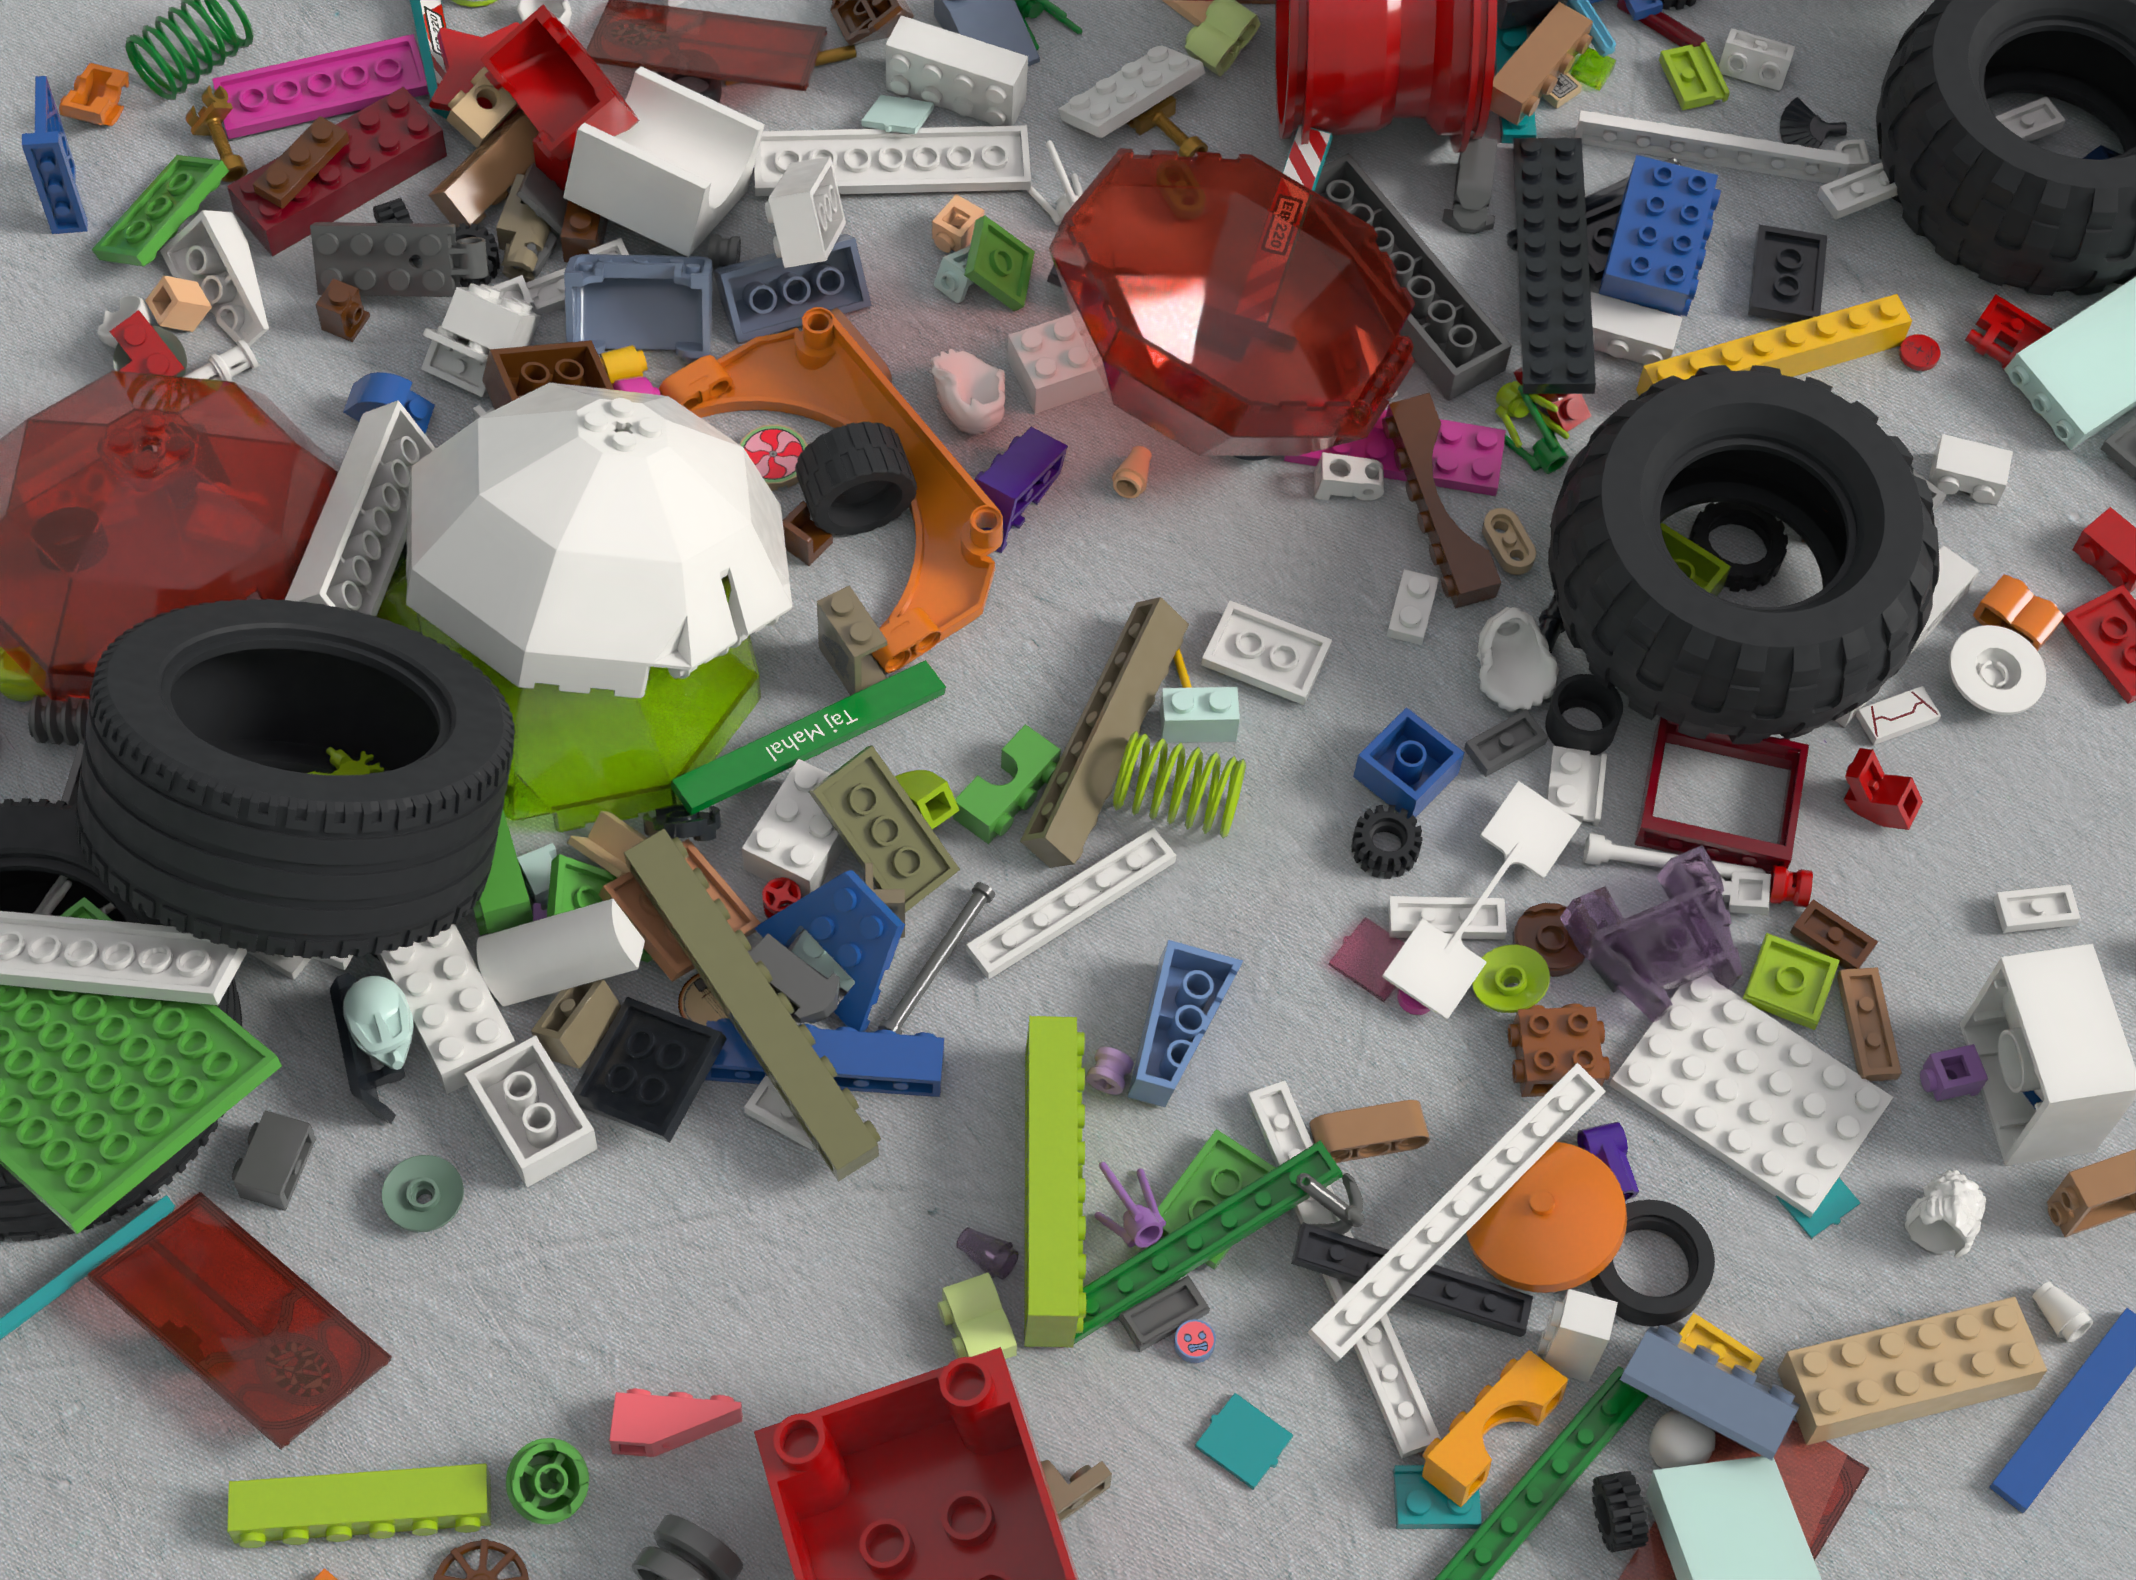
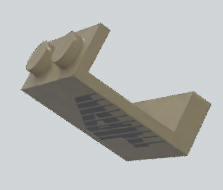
[817,585,887,696]

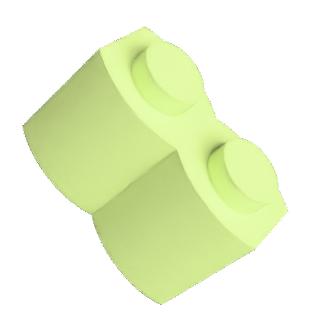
[1185,0,1261,77]
[937,1272,1017,1359]

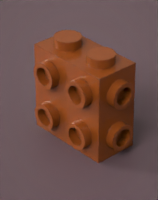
[1507,1003,1610,1097]

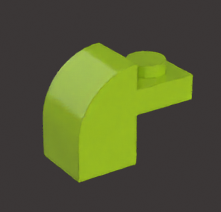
[895,770,960,830]

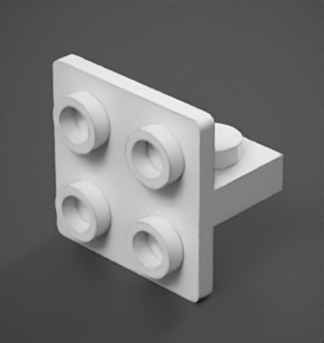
[421,325,490,398]

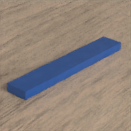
[1989,1308,2136,1514]

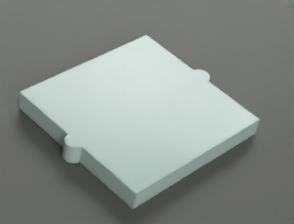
[861,95,934,135]

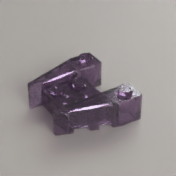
[1560,845,1743,1022]

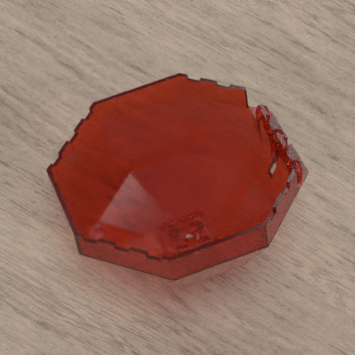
[1049,148,1416,456]
[0,371,340,701]

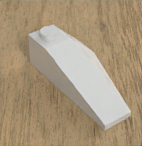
[160,210,269,347]

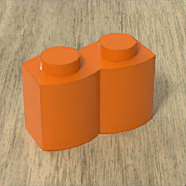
[1973,574,2064,651]

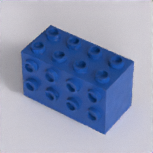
[1598,155,1721,317]

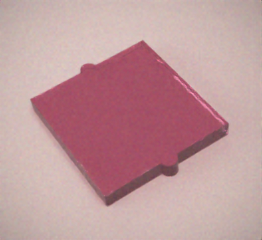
[1329,917,1405,1002]

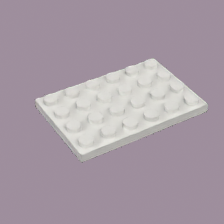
[1609,967,1894,1218]

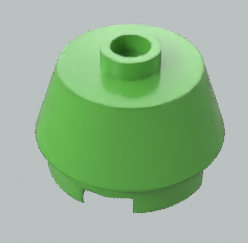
[506,1438,589,1524]

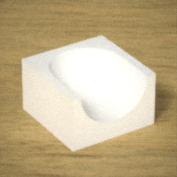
[1960,944,2136,1166]

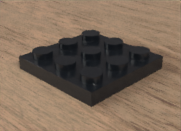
[572,997,727,1143]

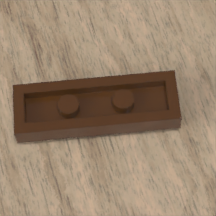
[253,116,349,209]

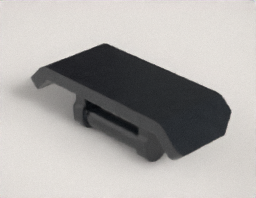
[330,973,405,1124]

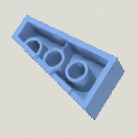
[1127,940,1243,1107]

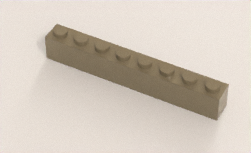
[1020,597,1189,868]

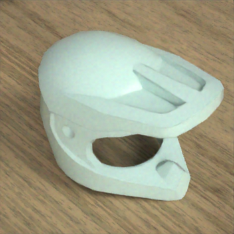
[343,976,414,1070]

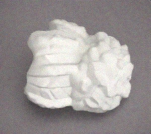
[1905,1170,1986,1259]

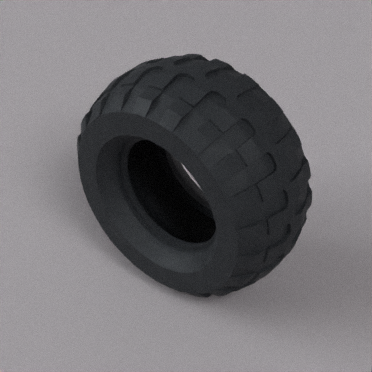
[1876,0,2136,296]
[1548,365,1940,744]

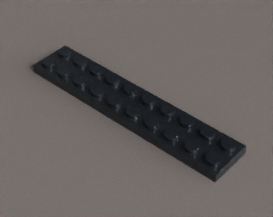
[1513,138,1596,394]

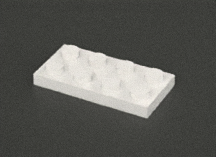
[1058,45,1205,138]

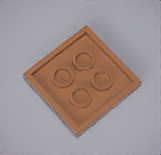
[599,839,761,982]

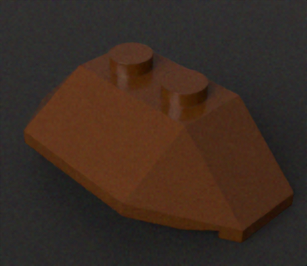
[830,0,914,46]

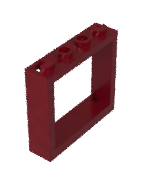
[1634,717,1809,874]

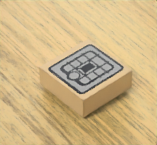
[1542,73,1582,109]

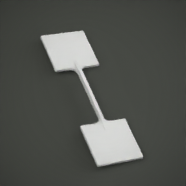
[1382,781,1581,1021]

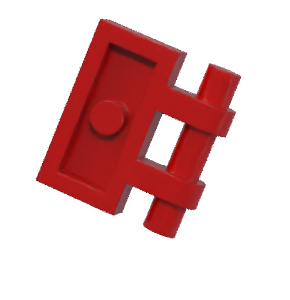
[1964,294,2054,369]

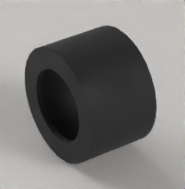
[1545,674,1623,755]

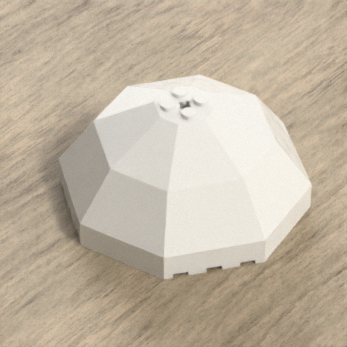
[406,383,792,698]

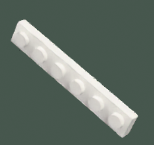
[966,828,1177,980]

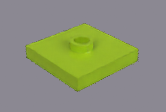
[1742,933,1840,1030]

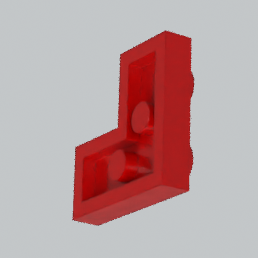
[103,310,185,412]

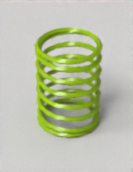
[1113,731,1246,839]

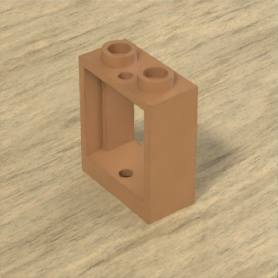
[2046,1149,2136,1237]

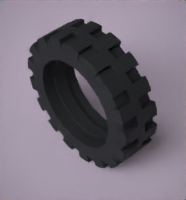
[1688,502,1788,592]

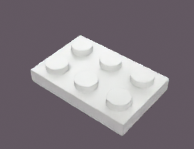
[1201,600,1332,705]

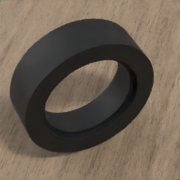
[1590,1199,1715,1327]

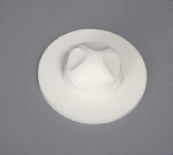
[1949,625,2046,715]

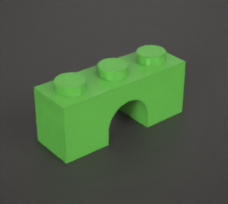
[953,724,1061,845]

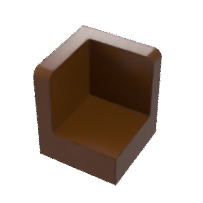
[782,501,833,566]

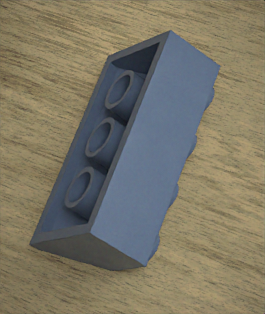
[713,234,872,343]
[1620,1325,1800,1461]

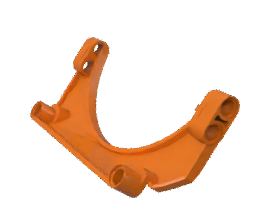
[659,307,1003,673]

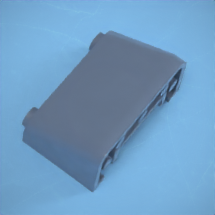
[564,254,712,363]

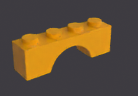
[1422,1350,1568,1507]

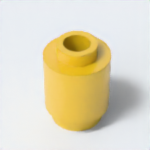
[599,345,648,384]

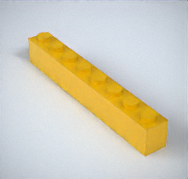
[1636,294,1912,396]

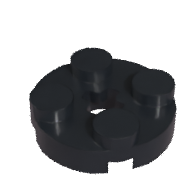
[643,804,721,841]

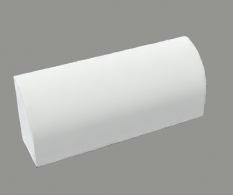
[477,899,645,1007]

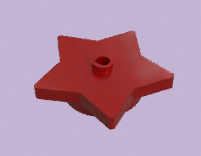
[429,22,520,132]

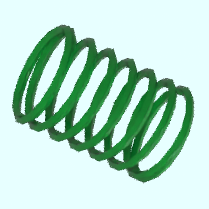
[125,0,254,100]

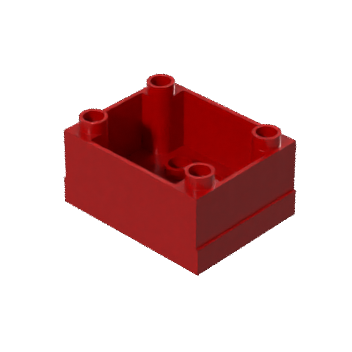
[754,1347,1079,1580]

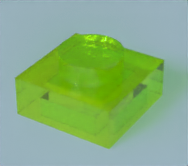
[1571,47,1616,91]

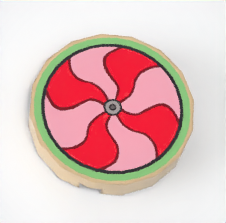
[740,424,807,491]

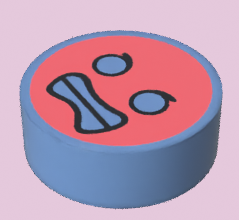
[1174,1319,1216,1363]

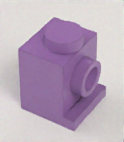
[1920,1044,1988,1102]

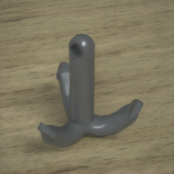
[1296,1173,1365,1234]

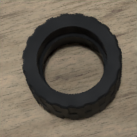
[795,422,917,535]

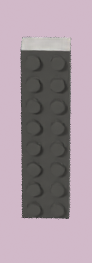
[1303,153,1512,400]

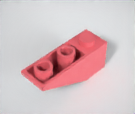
[609,1388,743,1457]

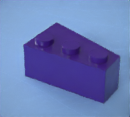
[974,426,1068,553]

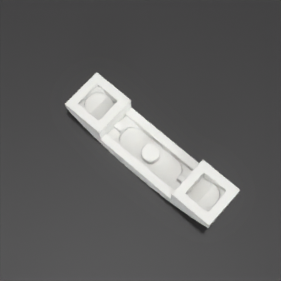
[492,238,629,315]

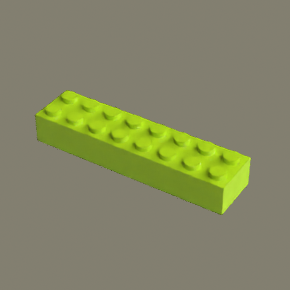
[1024,1016,1086,1348]

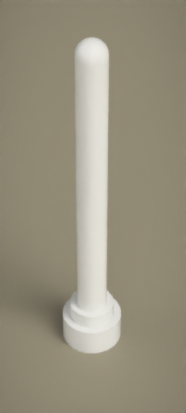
[1583,833,1766,879]

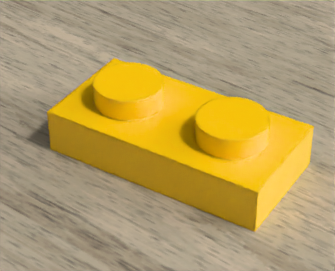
[1679,1312,1764,1373]

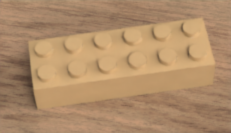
[1777,1297,2047,1445]

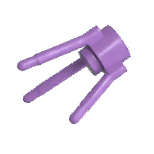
[1094,1162,1166,1248]

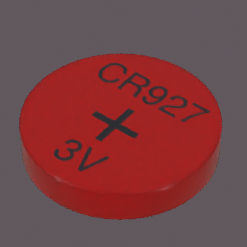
[1899,334,1941,371]

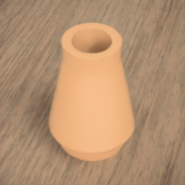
[1112,446,1152,498]

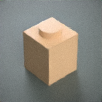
[145,276,212,332]

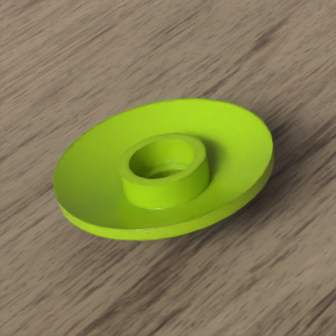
[1472,945,1550,1013]

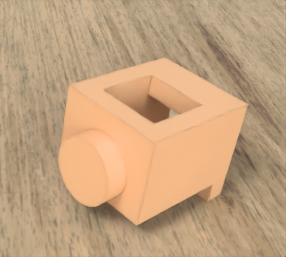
[932,194,985,253]

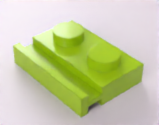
[1658,42,1730,110]

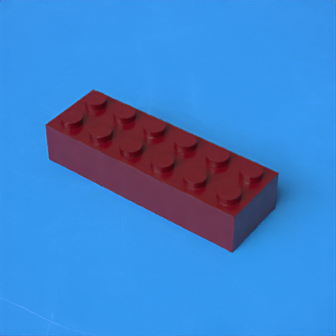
[227,86,447,257]

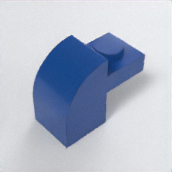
[343,372,435,434]

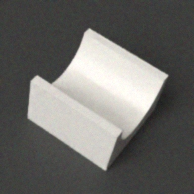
[563,66,765,257]

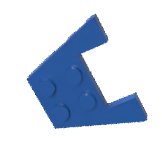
[755,870,905,1032]

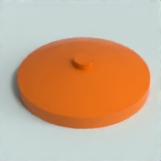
[1466,1142,1627,1293]

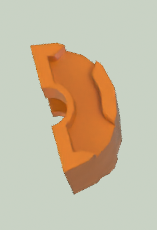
[59,63,129,126]

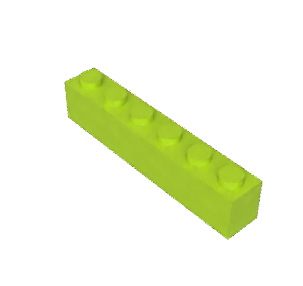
[227,1463,491,1548]

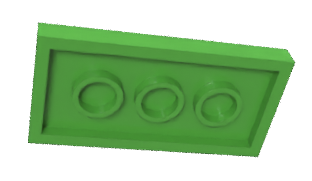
[92,155,229,267]

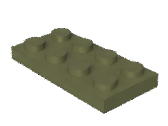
[808,745,960,913]

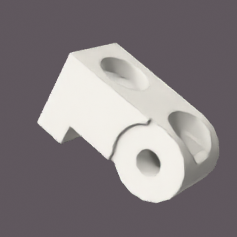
[1314,452,1384,501]

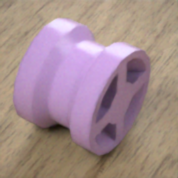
[1086,1047,1134,1095]

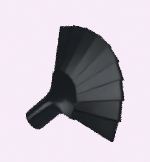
[1779,97,1847,149]

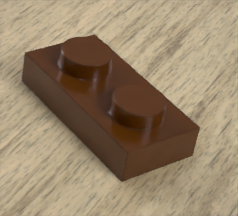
[1790,899,1878,969]

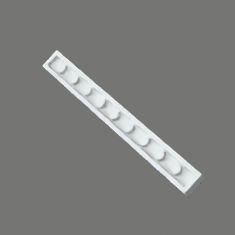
[1307,1063,1606,1362]
[1247,1081,1441,1459]

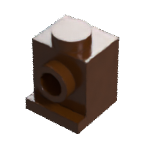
[315,278,370,342]

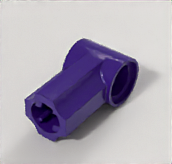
[1577,1122,1639,1202]

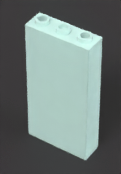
[2004,277,2136,450]
[1646,1456,1822,1580]

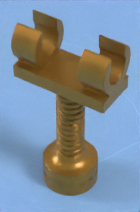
[186,85,248,182]
[1127,96,1208,166]

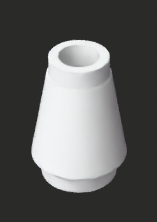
[2032,1282,2093,1342]

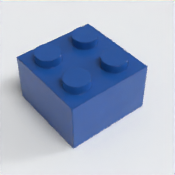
[1353,707,1465,819]

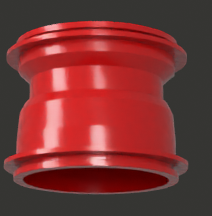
[1275,0,1497,153]

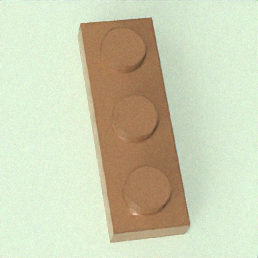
[1837,967,1902,1081]

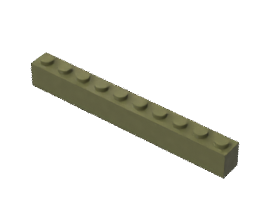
[624,829,881,1182]

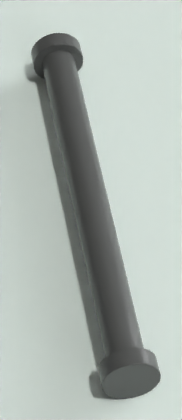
[878,882,995,1035]

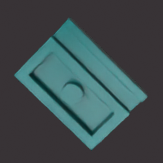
[1393,1465,1482,1529]

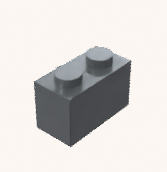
[232,1110,316,1211]

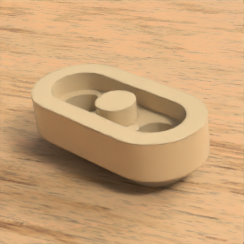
[1482,508,1536,575]

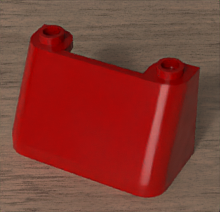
[480,4,640,161]

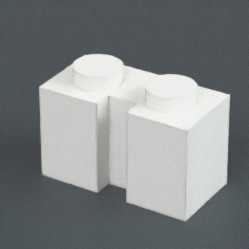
[1928,434,2013,505]

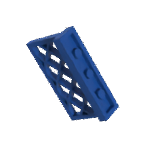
[22,76,88,234]

